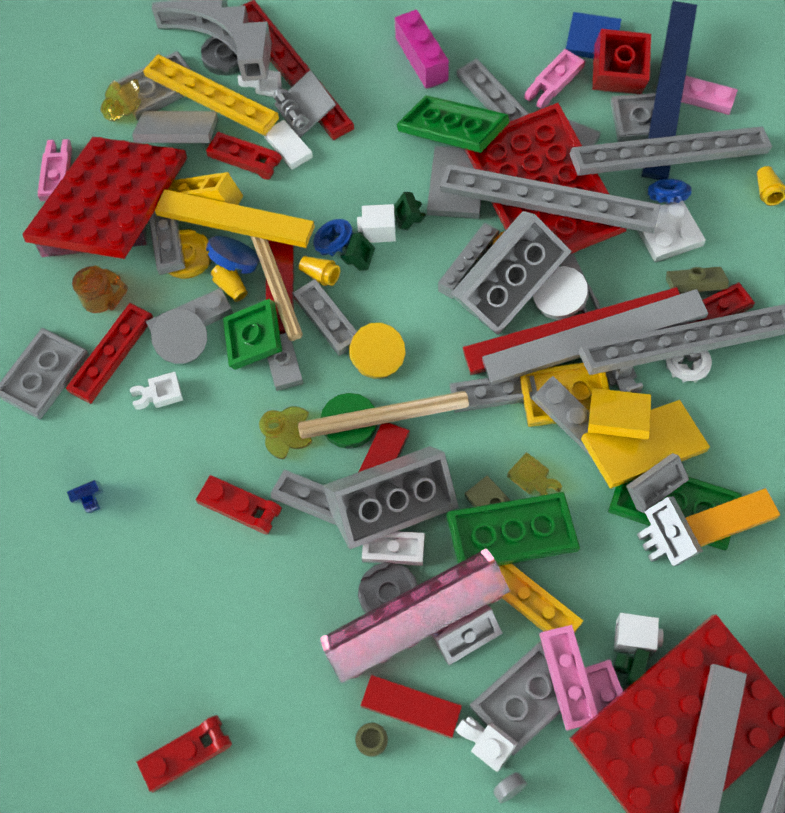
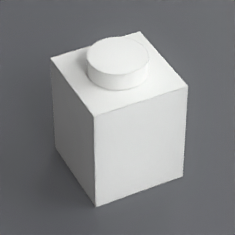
[357,204,396,243]
[614,613,663,657]

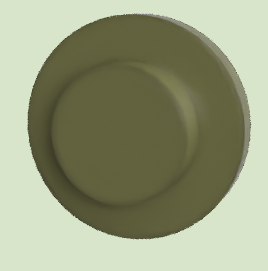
[355,723,388,757]

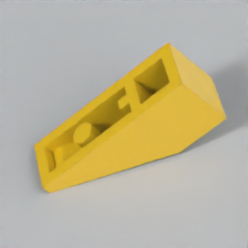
[168,172,243,205]

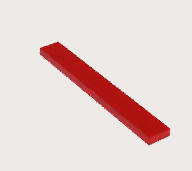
[241,0,354,140]
[463,287,680,375]

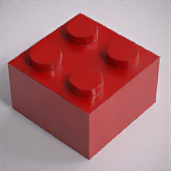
[592,29,651,94]

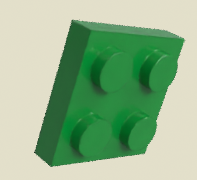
[223,299,282,370]

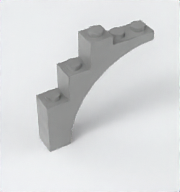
[152,0,272,81]

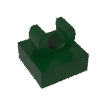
[394,192,426,230]
[340,233,375,271]
[613,648,650,686]

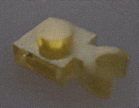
[507,452,562,496]

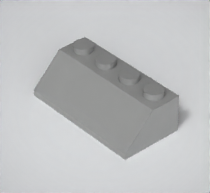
[450,211,572,335]
[323,446,459,549]

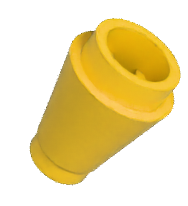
[757,166,785,206]
[299,256,340,286]
[211,265,248,302]

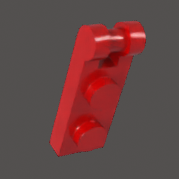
[206,131,282,180]
[195,475,282,535]
[136,715,232,793]

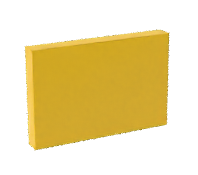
[520,363,610,427]

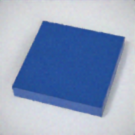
[566,12,621,59]

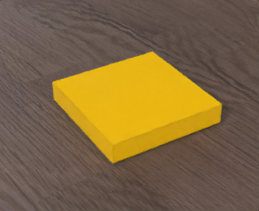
[588,388,651,439]

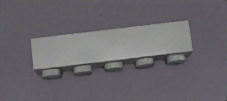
[438,222,499,299]

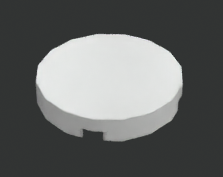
[533,266,589,320]

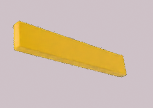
[143,54,279,136]
[155,190,315,248]

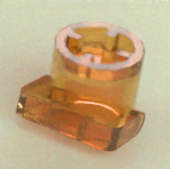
[72,265,128,313]

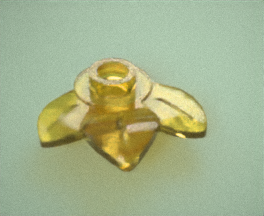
[101,79,141,122]
[259,406,312,459]

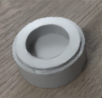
[493,773,527,803]

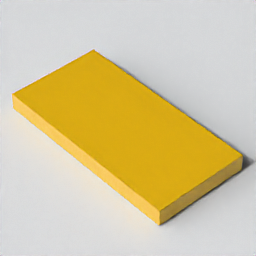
[581,400,710,489]

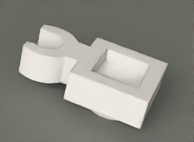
[130,372,183,410]

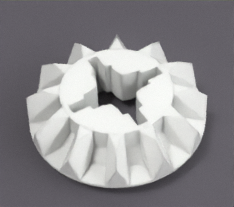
[666,351,712,383]

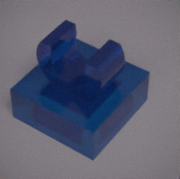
[67,480,103,513]

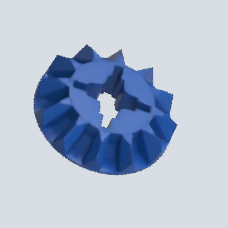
[648,179,692,204]
[313,219,353,257]

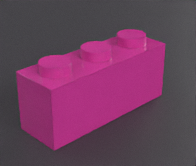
[395,9,448,89]

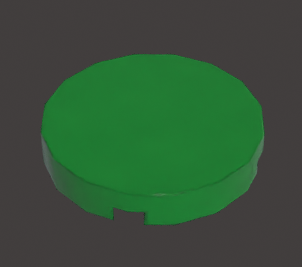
[321,393,377,448]

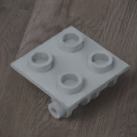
[274,70,336,138]

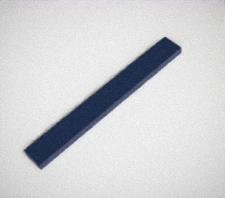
[641,1,697,180]

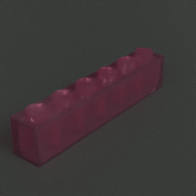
[320,548,511,683]

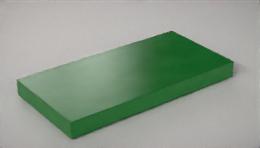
[396,95,510,153]
[608,477,742,551]
[446,492,580,573]

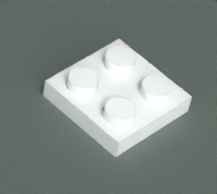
[638,201,706,262]

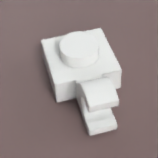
[238,70,282,97]
[456,716,518,772]

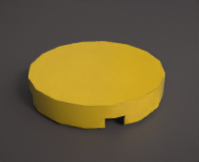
[168,229,212,279]
[349,323,406,379]

